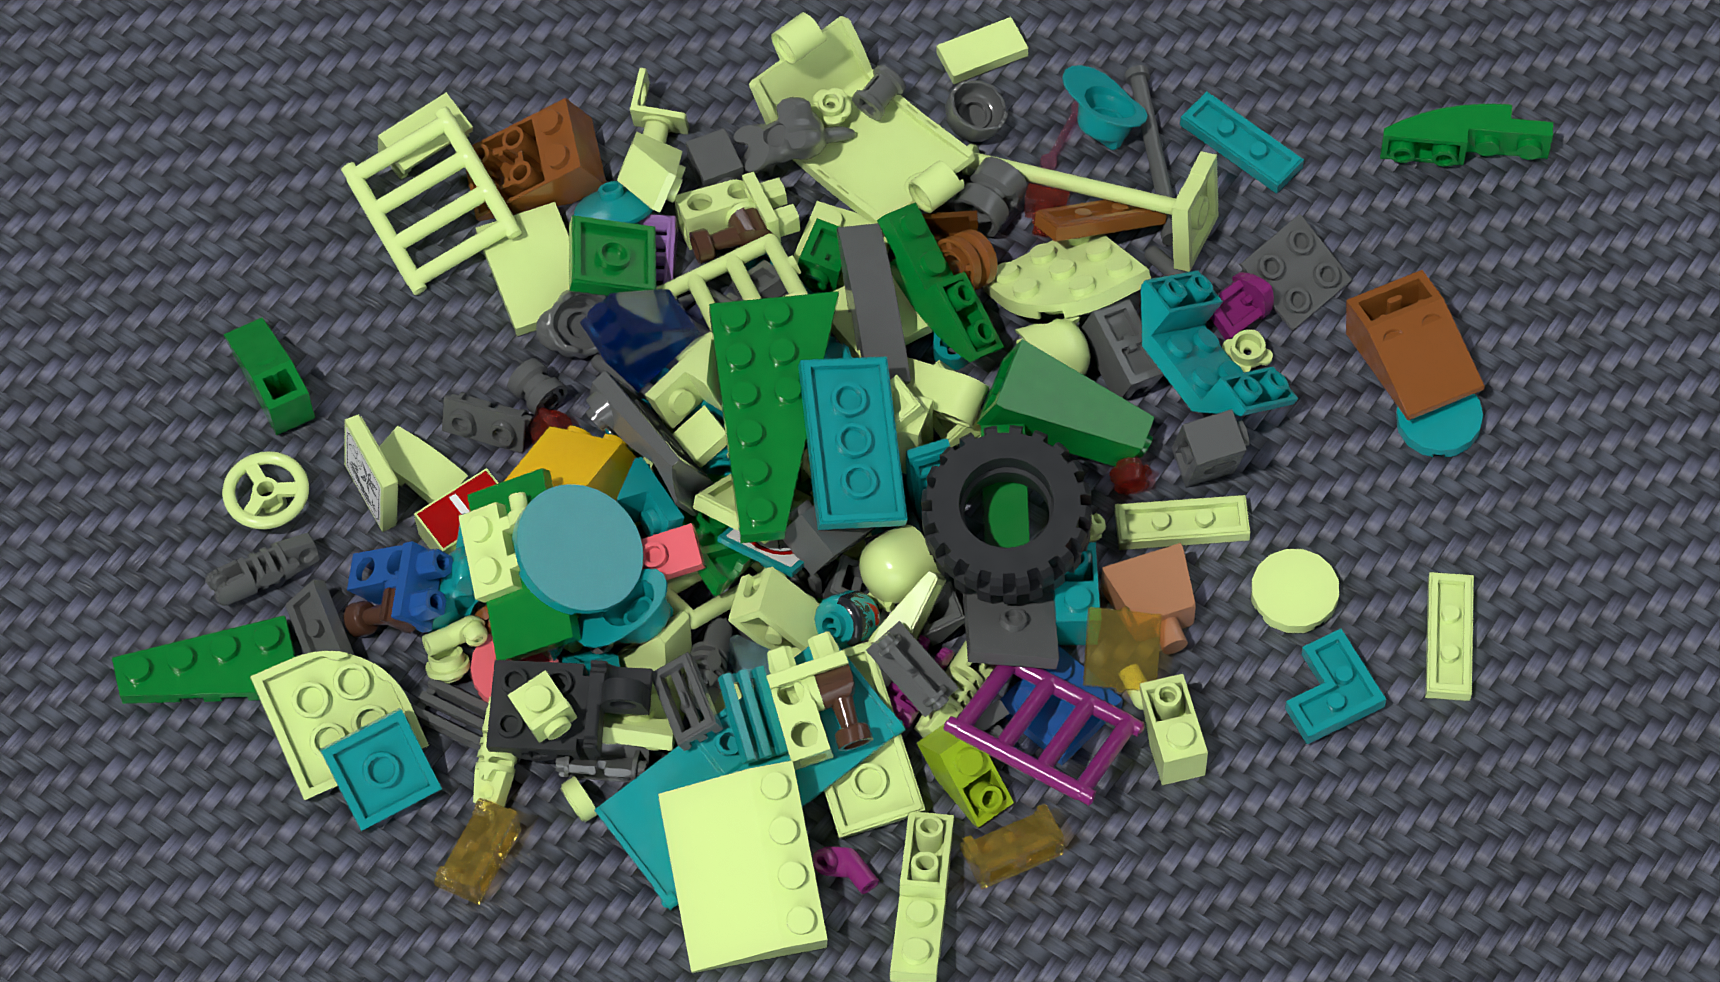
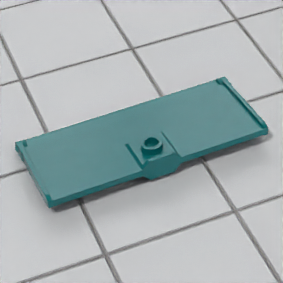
[594,643,905,910]

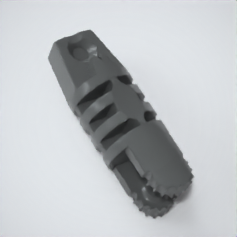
[205,533,320,606]
[680,617,733,721]

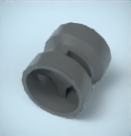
[507,358,568,418]

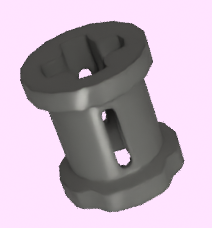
[852,65,906,120]

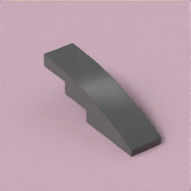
[836,223,911,385]

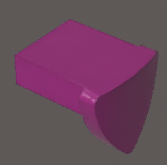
[1210,272,1274,340]

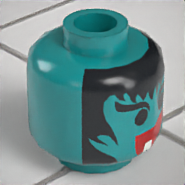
[814,590,880,650]

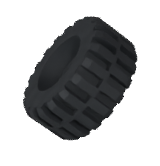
[921,425,1092,604]

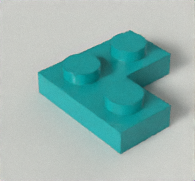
[1285,629,1386,745]

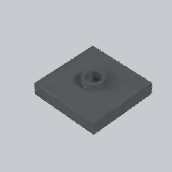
[963,588,1059,669]

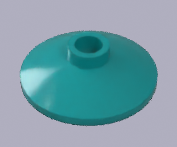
[574,181,653,224]

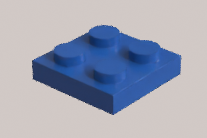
[1000,645,1123,766]

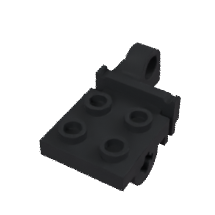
[486,660,653,761]

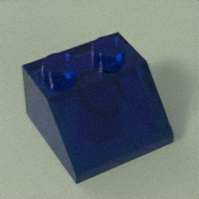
[580,289,701,392]

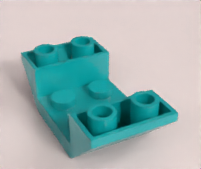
[1141,270,1298,416]

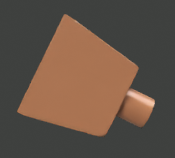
[1101,543,1196,654]

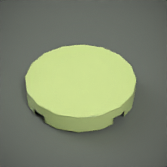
[1251,549,1339,633]

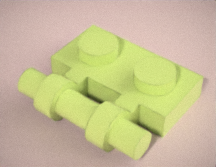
[459,492,528,602]

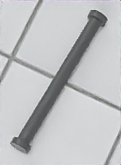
[1125,65,1174,246]

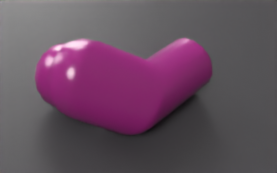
[812,846,879,894]

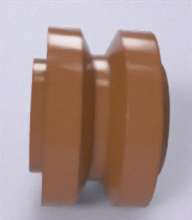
[937,229,998,290]

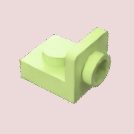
[508,670,577,743]

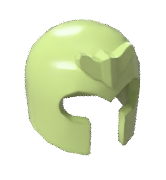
[1015,315,1090,375]
[859,524,941,612]

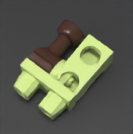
[674,172,800,265]
[766,632,873,770]

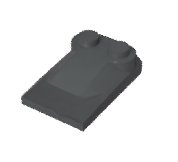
[586,370,714,516]

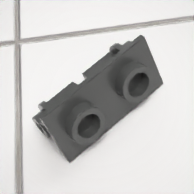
[442,392,534,453]
[866,621,959,717]
[556,743,650,783]

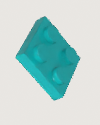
[319,708,442,831]

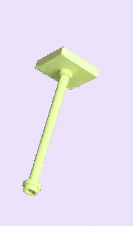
[961,144,1219,272]

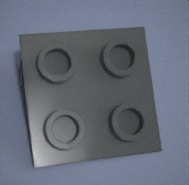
[1239,214,1352,331]

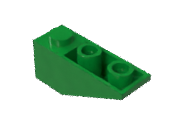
[224,317,315,436]

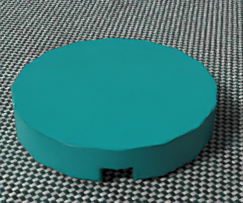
[1396,393,1483,457]

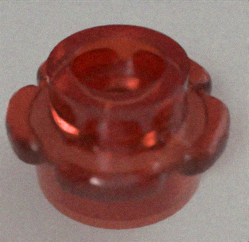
[1109,457,1152,495]

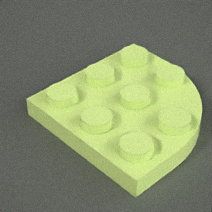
[983,234,1151,319]
[250,651,429,800]

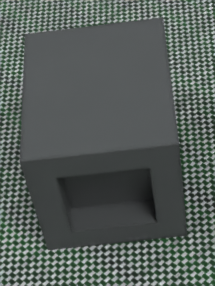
[686,128,744,189]

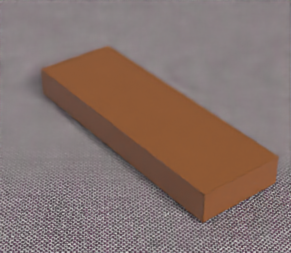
[1035,200,1166,242]

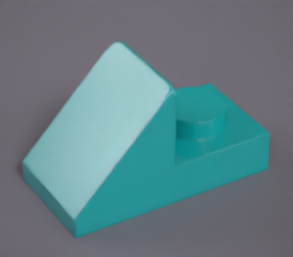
[616,457,684,536]

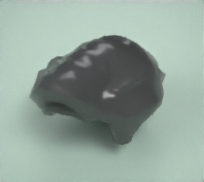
[536,289,626,359]

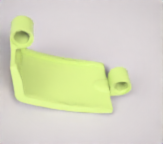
[749,12,975,224]

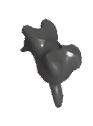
[734,97,855,176]

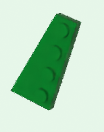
[112,615,295,704]

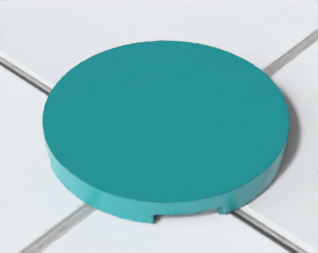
[512,484,643,615]

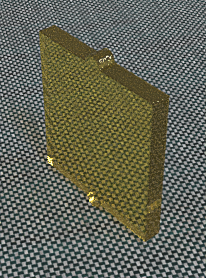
[1083,606,1162,694]

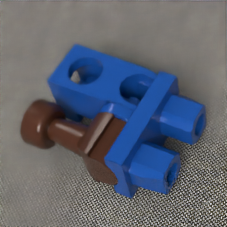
[344,541,453,637]

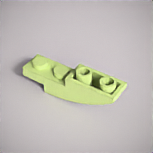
[890,811,954,982]

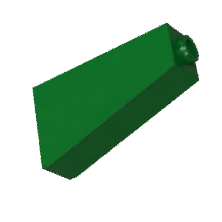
[977,339,1154,468]
[981,424,1030,548]

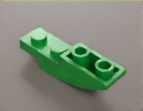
[1380,104,1554,166]
[877,202,1004,363]

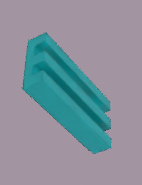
[717,665,788,764]

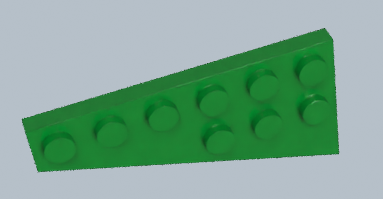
[709,291,839,544]

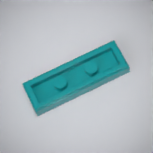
[1180,91,1304,194]

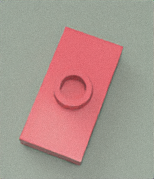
[641,523,706,580]

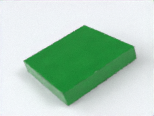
[569,215,656,302]

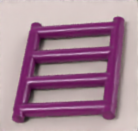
[943,665,1145,806]

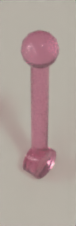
[1040,101,1078,170]

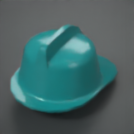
[1062,65,1148,150]
[578,569,674,648]

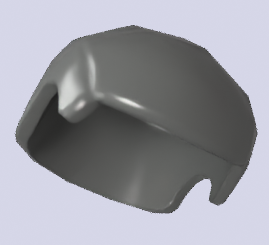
[945,80,1008,142]

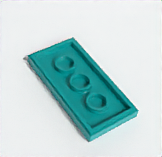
[798,357,907,530]

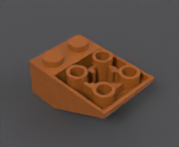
[466,98,606,221]
[1346,270,1484,420]

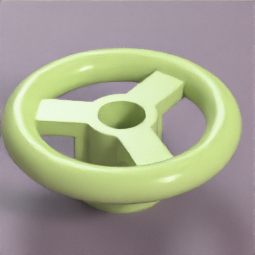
[222,451,309,529]

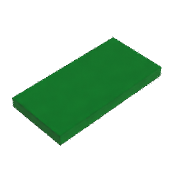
[467,468,581,661]

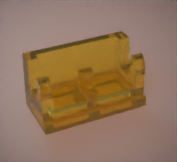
[434,798,521,905]
[960,803,1064,890]

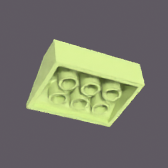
[658,760,828,973]

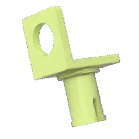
[630,68,689,144]

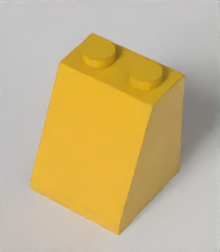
[503,426,637,501]

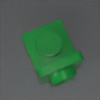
[798,218,842,292]

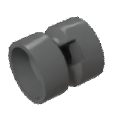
[951,157,1028,237]

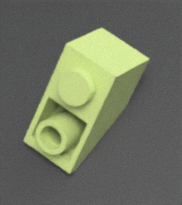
[617,131,686,212]
[1139,674,1208,785]

